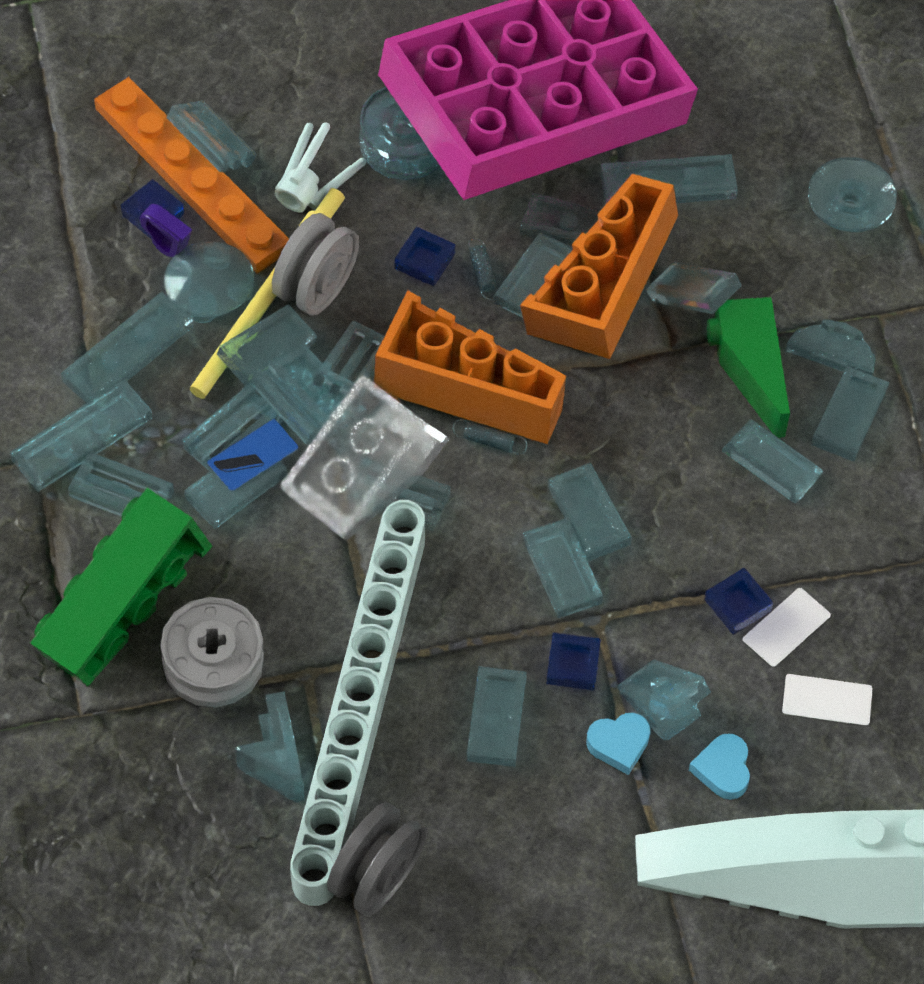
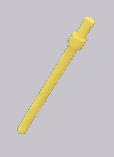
[190,188,345,399]

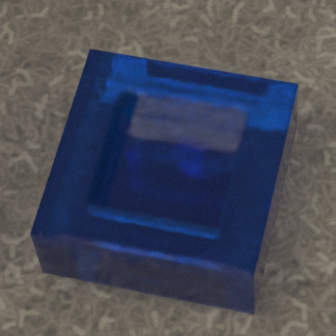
[120,179,184,240]
[395,226,456,287]
[705,568,773,635]
[546,633,601,690]

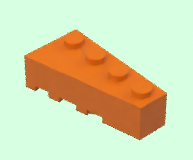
[520,174,678,359]
[374,290,566,444]

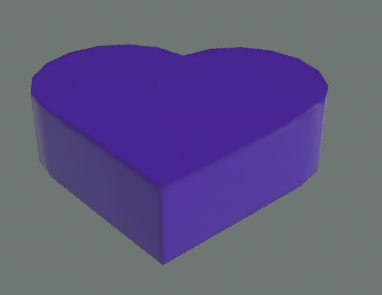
[140,204,192,258]

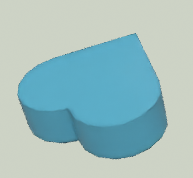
[586,713,650,775]
[689,733,750,800]

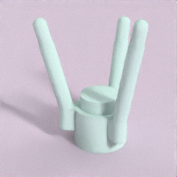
[275,122,366,213]

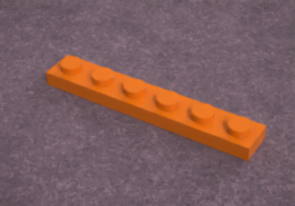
[94,77,289,274]

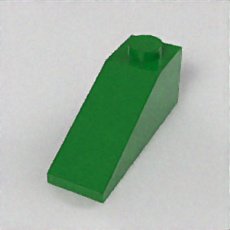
[707,297,790,438]

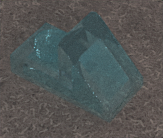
[617,659,711,741]
[235,691,305,802]

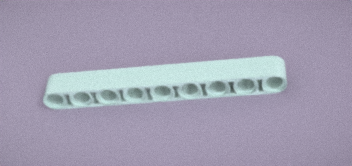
[290,500,425,906]

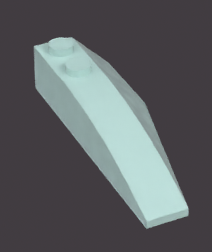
[635,809,924,929]

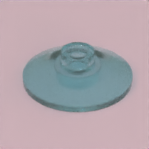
[808,157,897,232]

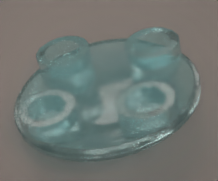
[164,241,254,323]

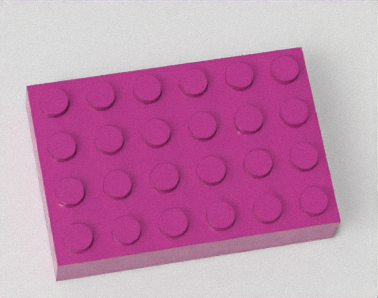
[378,0,698,200]

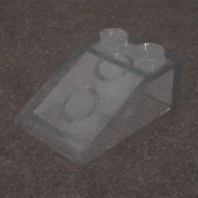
[279,374,450,540]

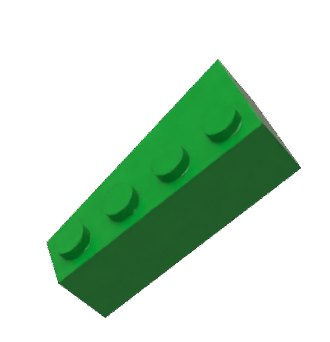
[30,488,213,687]

